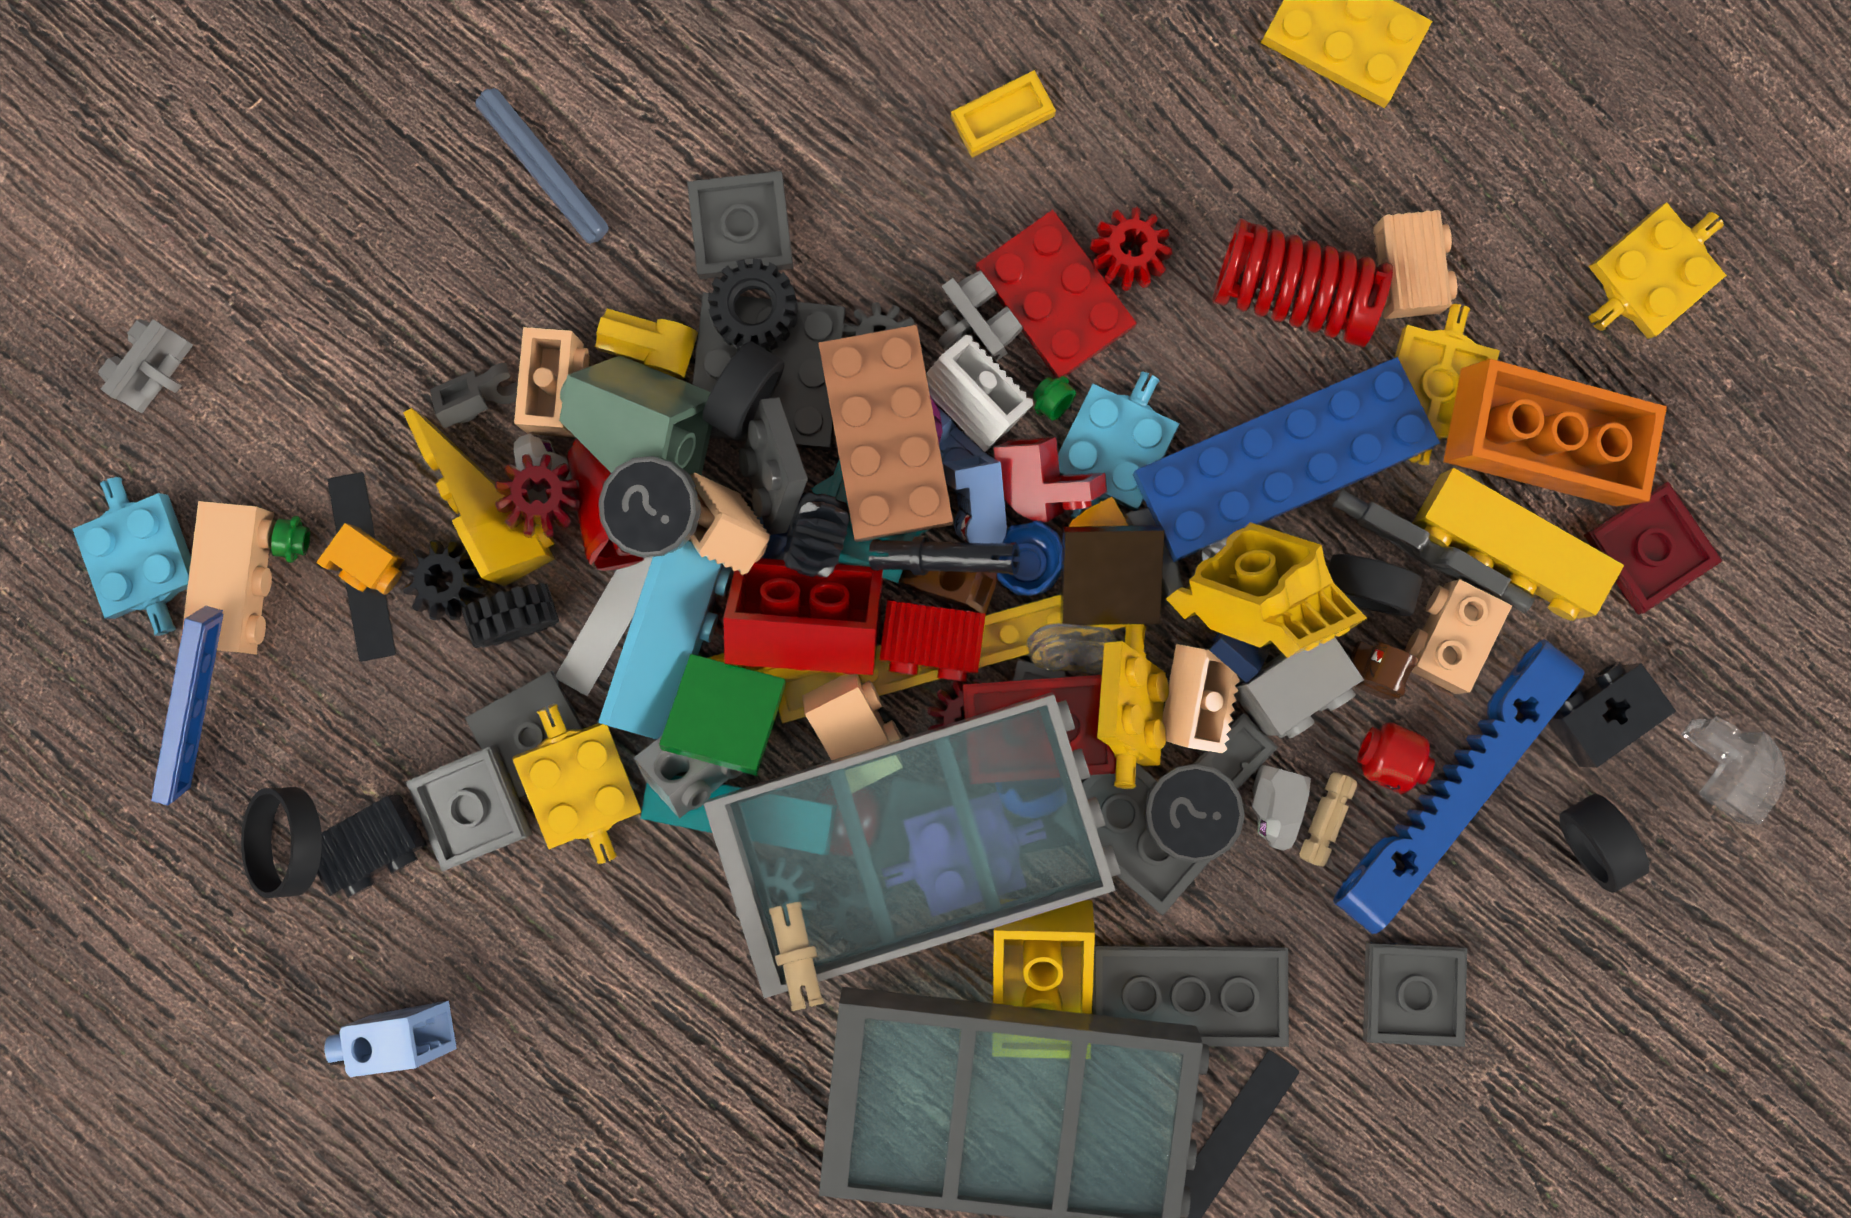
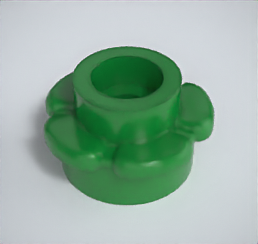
[1032,376,1076,421]
[271,516,310,563]

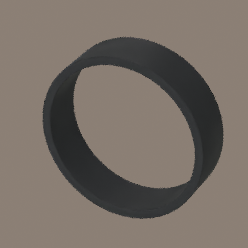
[241,787,322,898]

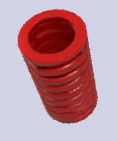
[1213,218,1393,348]

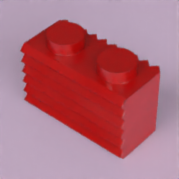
[879,600,986,682]

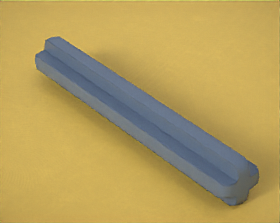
[475,88,609,244]

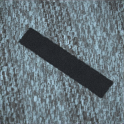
[327,472,396,662]
[1180,1050,1299,1218]

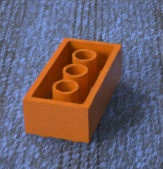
[1443,359,1667,507]

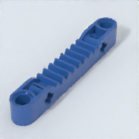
[1333,639,1584,934]

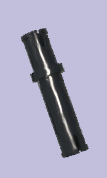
[869,536,1020,575]

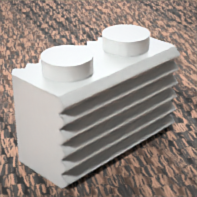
[926,335,1033,452]

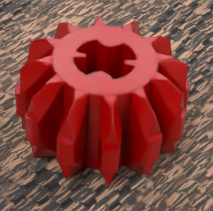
[1090,207,1172,291]

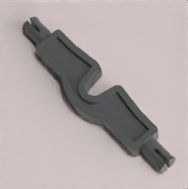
[1332,489,1535,614]

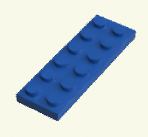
[1132,357,1440,562]

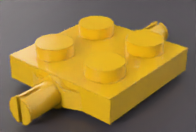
[1588,202,1727,339]
[1395,304,1500,465]
[1097,624,1169,789]
[512,704,641,864]

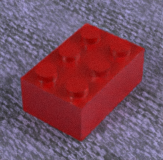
[723,558,883,675]

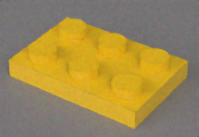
[1261,0,1433,108]

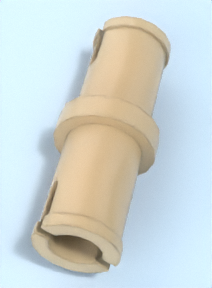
[769,902,824,1012]

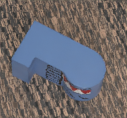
[942,454,1007,543]

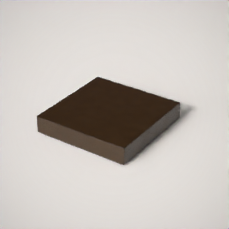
[1060,525,1164,626]

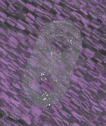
[1027,623,1117,674]

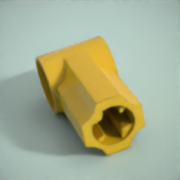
[595,308,698,379]

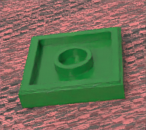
[659,654,786,776]

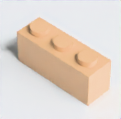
[181,501,276,655]

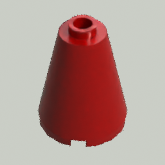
[567,438,644,571]

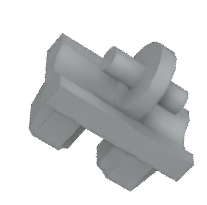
[938,270,1023,362]
[98,319,193,413]

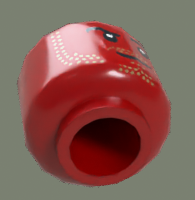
[1357,722,1435,794]

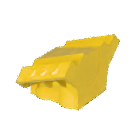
[1166,522,1367,658]

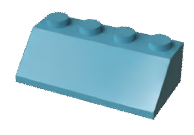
[598,541,733,739]

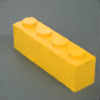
[1412,467,1624,621]

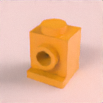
[316,523,405,595]

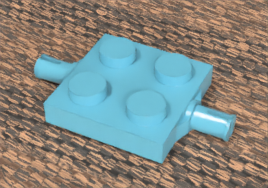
[1058,372,1180,519]
[73,477,191,636]

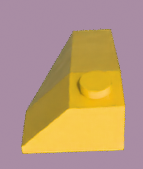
[403,408,555,587]

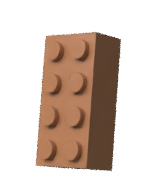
[818,325,953,542]

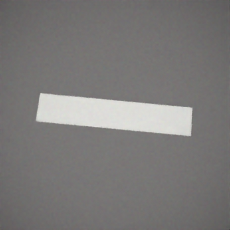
[556,557,653,696]

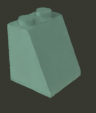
[559,355,712,475]

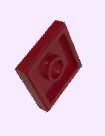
[1583,481,1722,614]

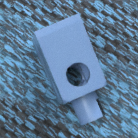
[324,1001,457,1077]

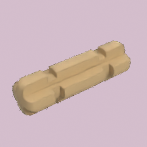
[1299,772,1357,867]

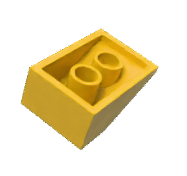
[992,898,1095,1058]

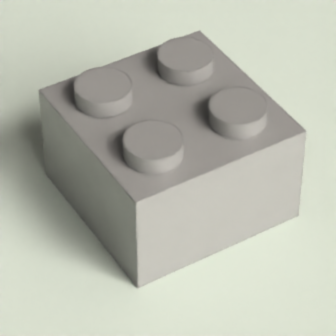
[1234,638,1364,738]

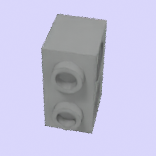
[634,736,743,819]

